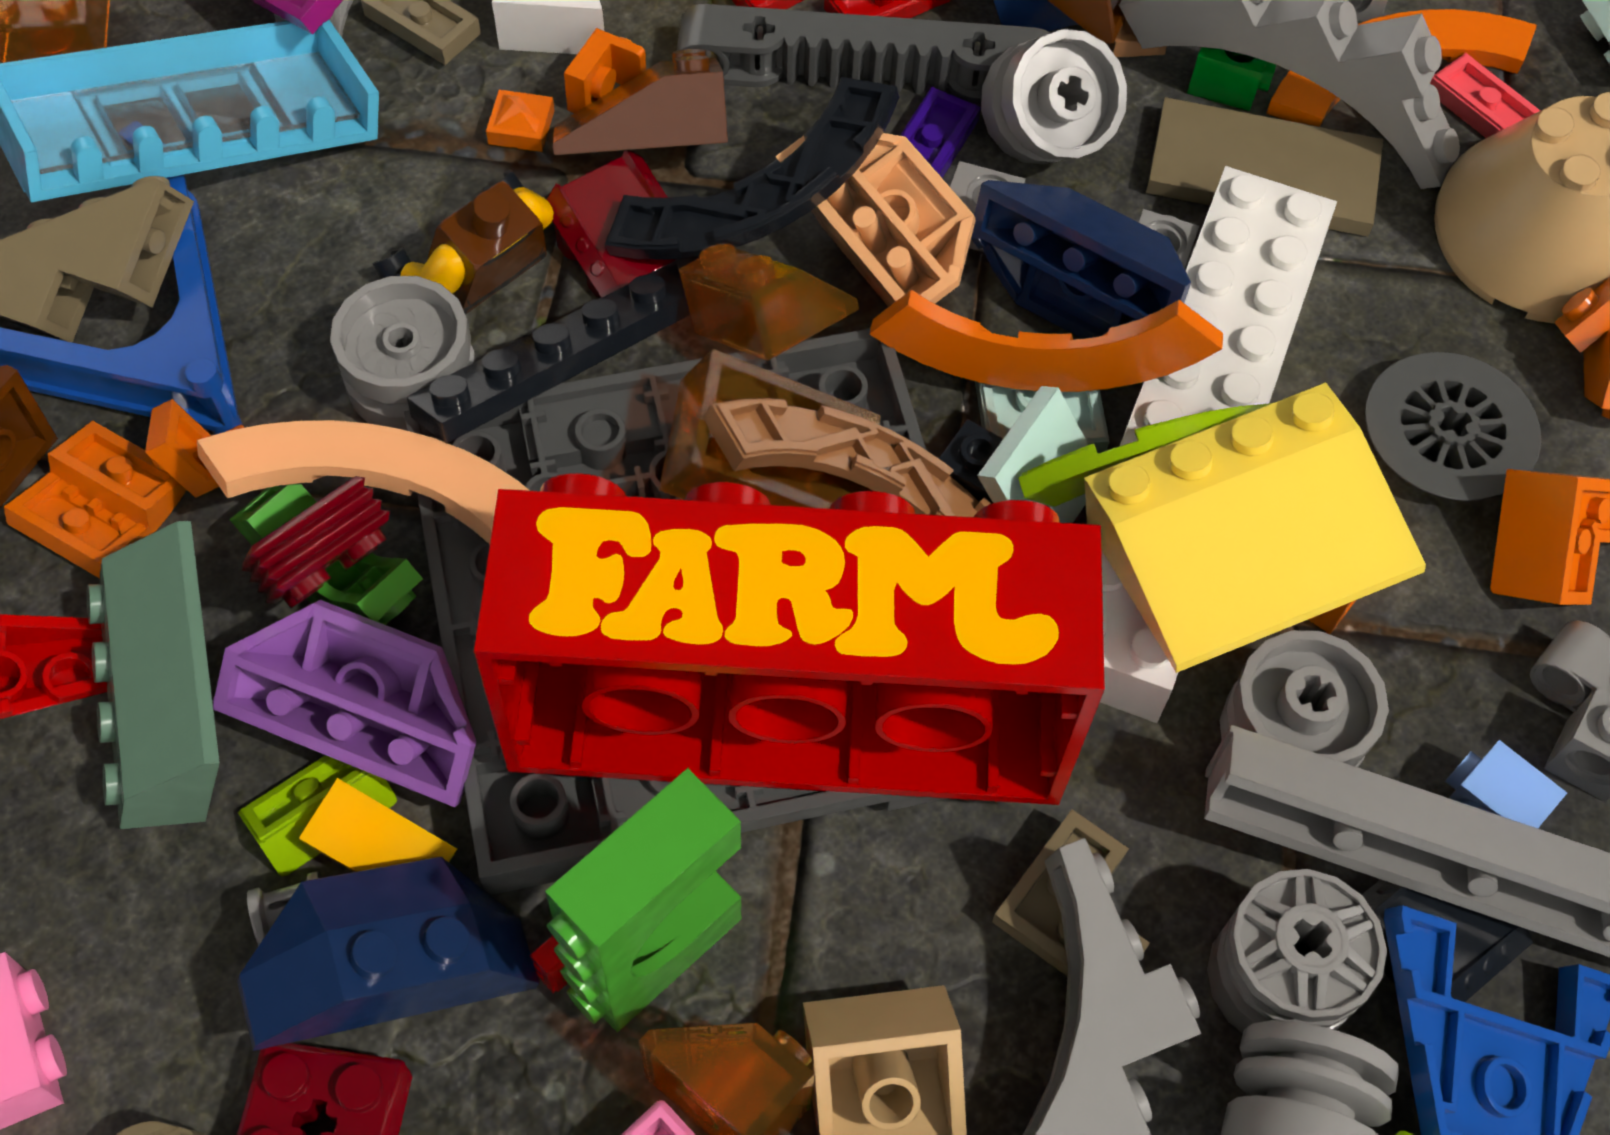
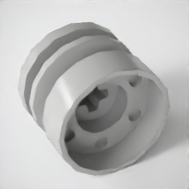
[1207,869,1387,1033]
[1221,1020,1399,1135]

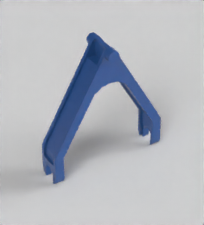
[0,123,243,435]

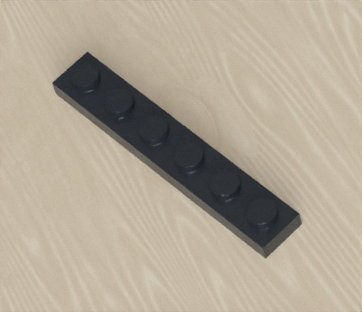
[407,255,737,444]

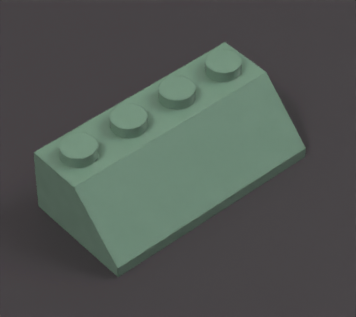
[87,521,220,829]

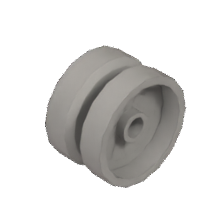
[981,29,1127,164]
[330,276,476,431]
[1219,630,1389,767]

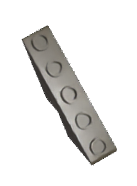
[0,176,194,342]

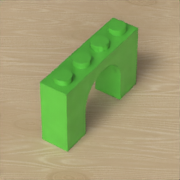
[545,768,742,1033]

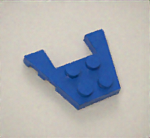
[1384,905,1610,1135]

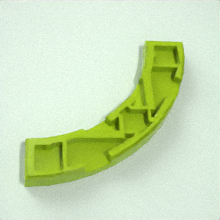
[1018,403,1272,507]

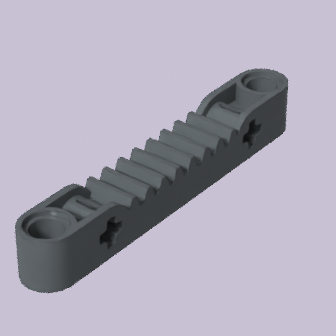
[676,4,1049,104]

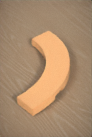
[197,420,530,545]

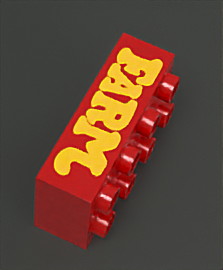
[474,473,1105,805]

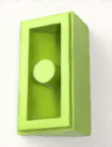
[238,755,397,876]

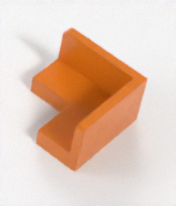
[1490,469,1610,605]

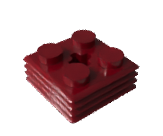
[241,476,390,609]
[237,1043,412,1135]

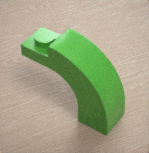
[230,483,423,625]

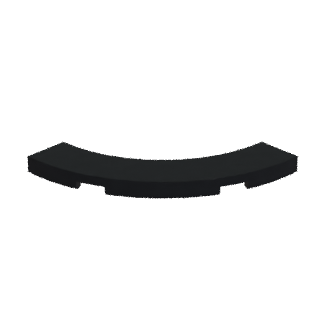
[605,77,899,260]

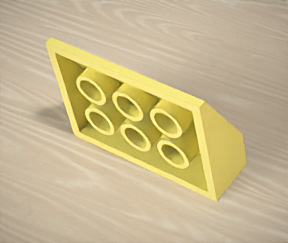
[1084,383,1426,673]

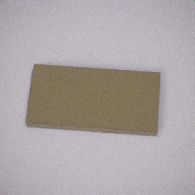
[1146,97,1383,237]

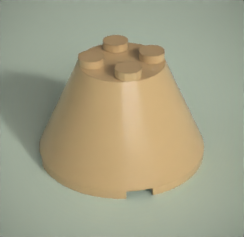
[1434,92,1610,323]

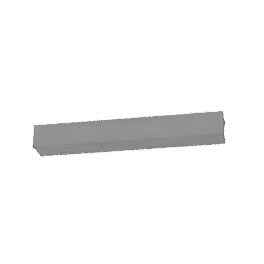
[1204,725,1610,957]

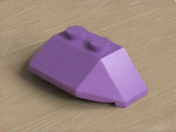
[213,600,477,807]

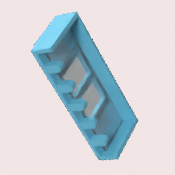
[0,20,379,202]

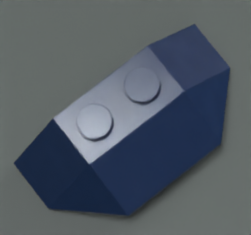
[971,180,1191,339]
[237,857,539,1051]

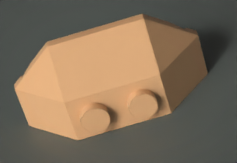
[775,133,976,307]

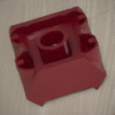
[546,150,676,298]

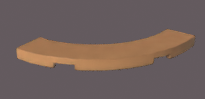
[702,398,991,517]

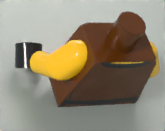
[372,169,554,315]

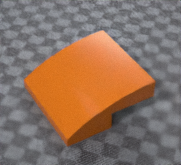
[4,421,187,579]

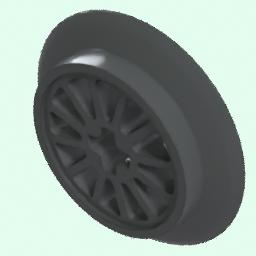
[1365,352,1542,500]

